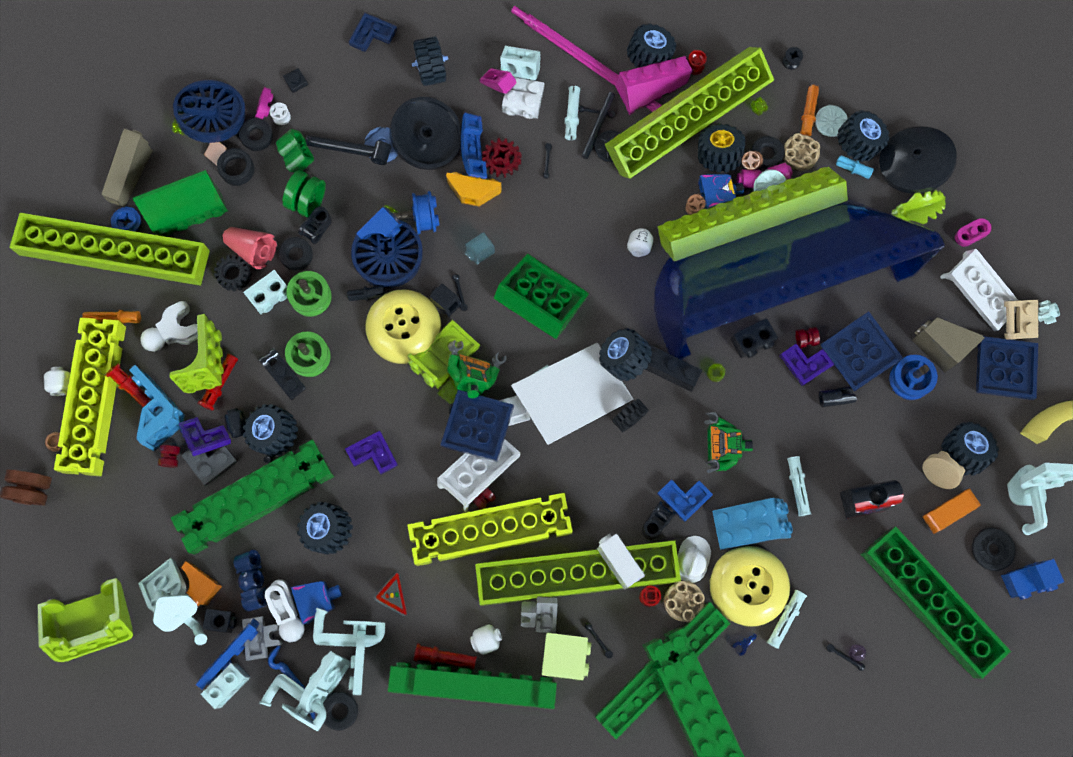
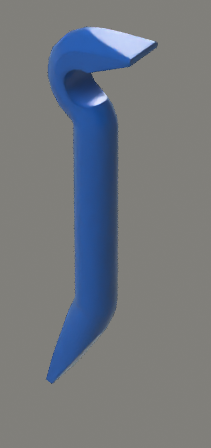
[268,646,316,721]

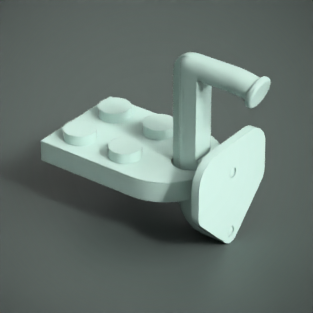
[1007,463,1073,535]
[138,558,207,645]
[313,608,385,695]
[259,651,351,731]

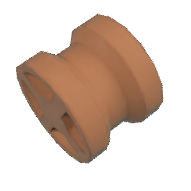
[742,151,763,170]
[685,194,706,215]

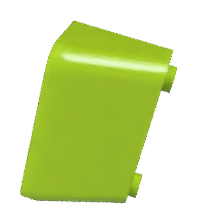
[38,578,133,662]

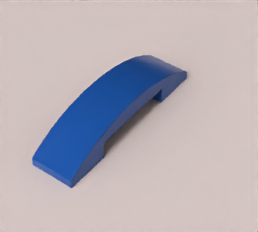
[461,113,487,179]

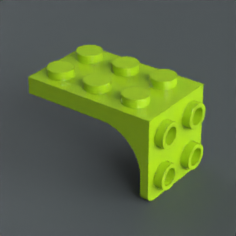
[169,314,224,393]
[407,320,480,390]

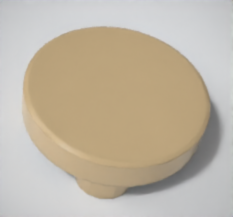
[783,133,820,171]
[922,451,965,489]
[664,581,705,622]

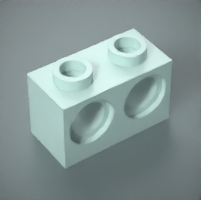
[501,46,540,80]
[244,270,287,314]
[201,663,251,709]

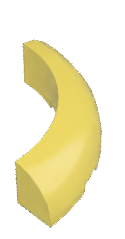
[1020,400,1073,444]

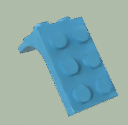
[712,498,793,550]

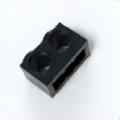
[730,318,778,359]

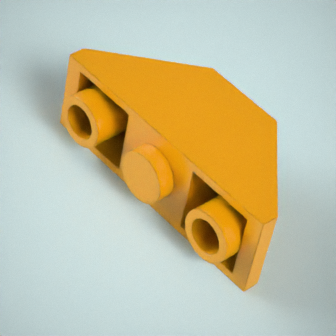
[446,172,502,206]

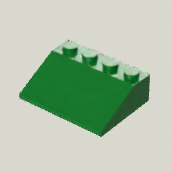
[133,170,228,237]
[493,254,589,339]

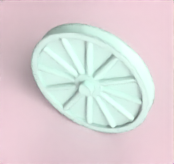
[815,105,848,137]
[754,169,786,191]

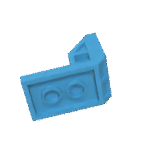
[129,365,185,451]

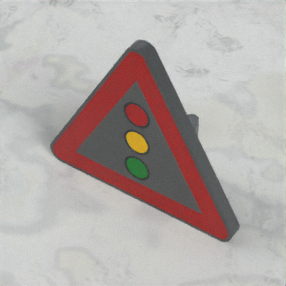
[374,572,407,616]

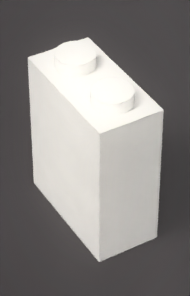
[597,534,645,590]

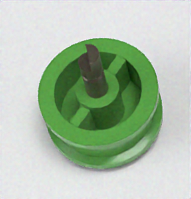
[286,271,332,317]
[285,332,331,377]

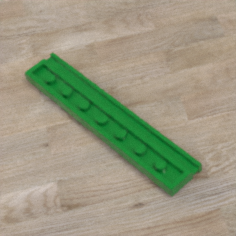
[594,602,731,739]

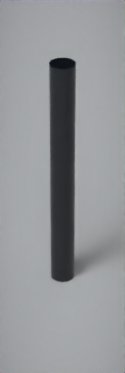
[581,92,615,159]

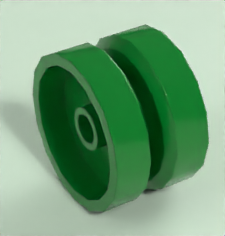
[283,170,326,218]

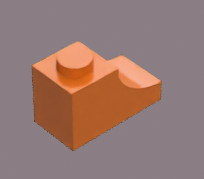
[181,561,222,606]

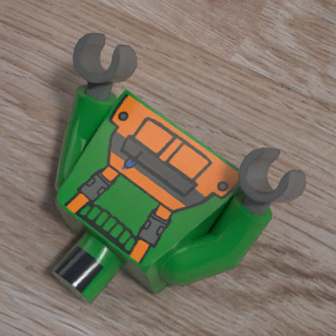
[447,340,506,398]
[704,412,753,473]

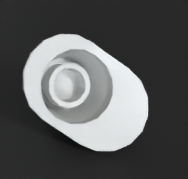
[678,536,711,583]

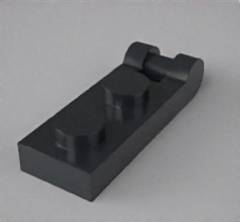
[258,348,307,400]

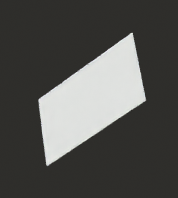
[511,343,634,445]

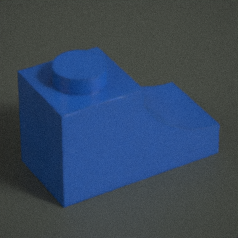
[356,207,403,239]

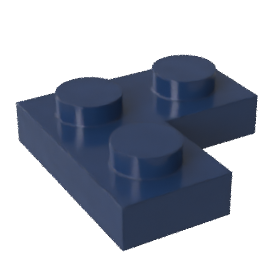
[349,13,397,52]

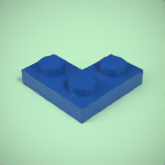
[657,480,713,522]

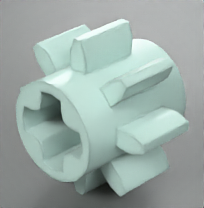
[1038,300,1060,324]

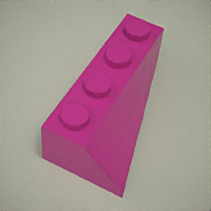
[616,56,692,115]

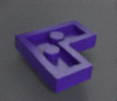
[780,344,834,386]
[178,417,231,456]
[345,431,398,474]

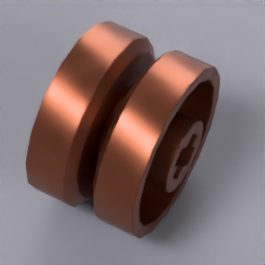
[0,470,52,506]

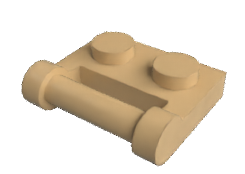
[1004,300,1038,339]

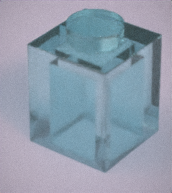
[465,232,495,265]

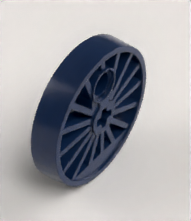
[173,80,245,143]
[351,220,423,288]

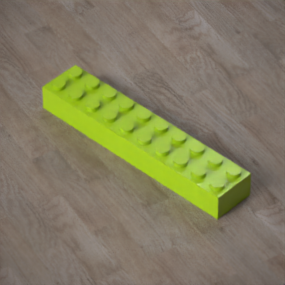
[605,47,774,179]
[657,167,848,262]
[9,213,210,286]
[475,541,681,606]

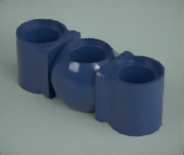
[233,550,267,612]

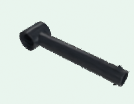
[306,135,391,165]

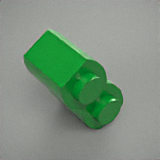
[276,129,314,173]

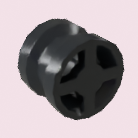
[782,47,803,70]

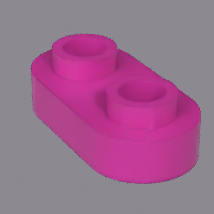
[255,87,274,119]
[955,218,992,247]

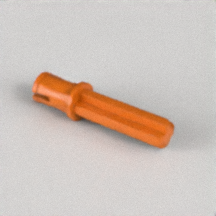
[800,84,819,136]
[82,310,141,324]

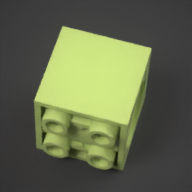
[542,633,591,680]

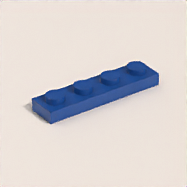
[196,618,260,690]

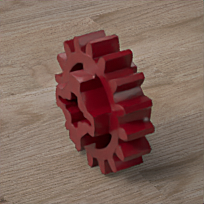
[482,138,522,178]

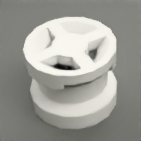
[270,103,291,126]

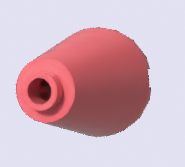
[223,227,277,269]

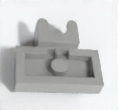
[521,597,558,633]
[242,617,283,661]

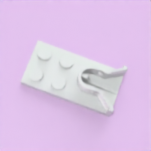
[940,249,1018,331]
[437,439,520,512]

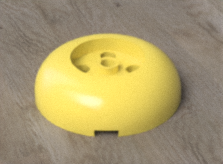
[365,289,441,364]
[710,546,790,626]

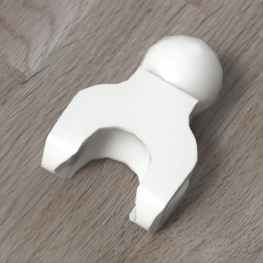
[140,301,198,352]
[265,579,305,642]

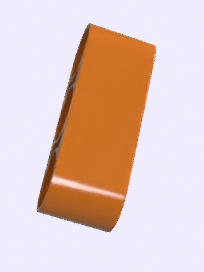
[922,488,981,534]

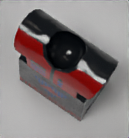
[840,480,904,519]

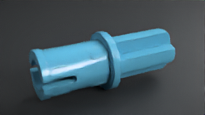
[836,156,874,179]

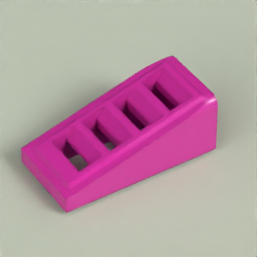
[479,68,516,94]

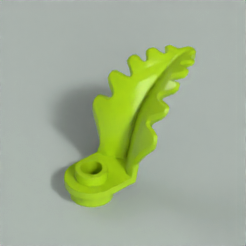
[892,190,946,225]

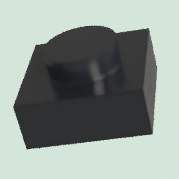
[283,68,308,93]

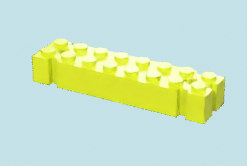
[54,318,126,476]
[408,493,573,566]

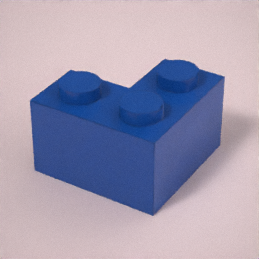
[1001,559,1064,600]

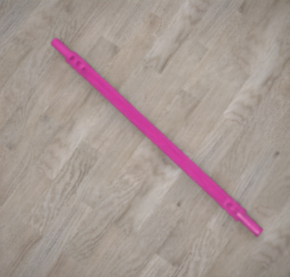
[511,6,662,112]

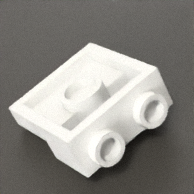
[502,77,544,119]

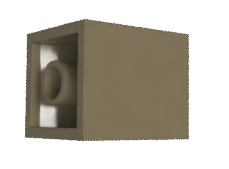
[912,317,984,372]

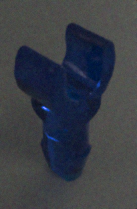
[732,633,757,656]

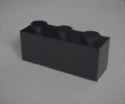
[645,345,703,392]

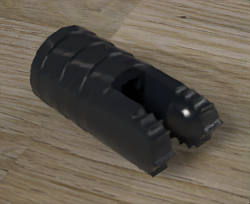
[818,387,858,408]

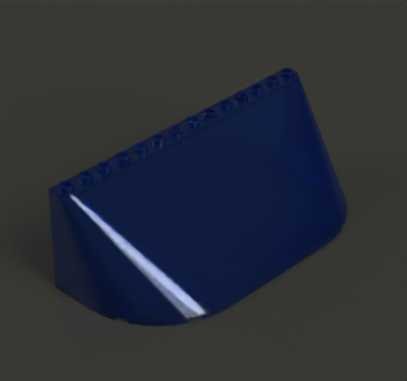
[654,199,945,359]

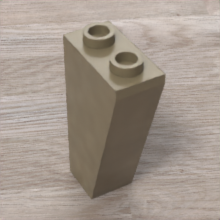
[101,129,153,207]

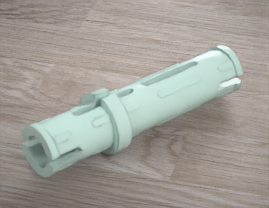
[565,86,580,140]
[787,456,811,516]
[767,590,807,649]

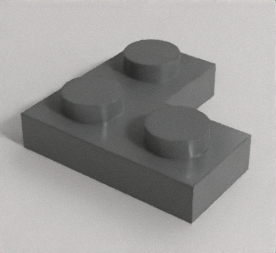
[181,446,238,486]

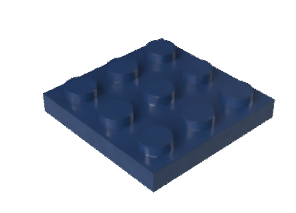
[820,311,903,391]
[976,336,1038,400]
[440,390,514,462]

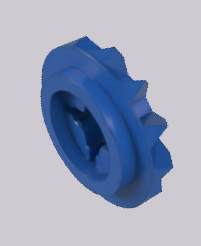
[111,207,142,232]

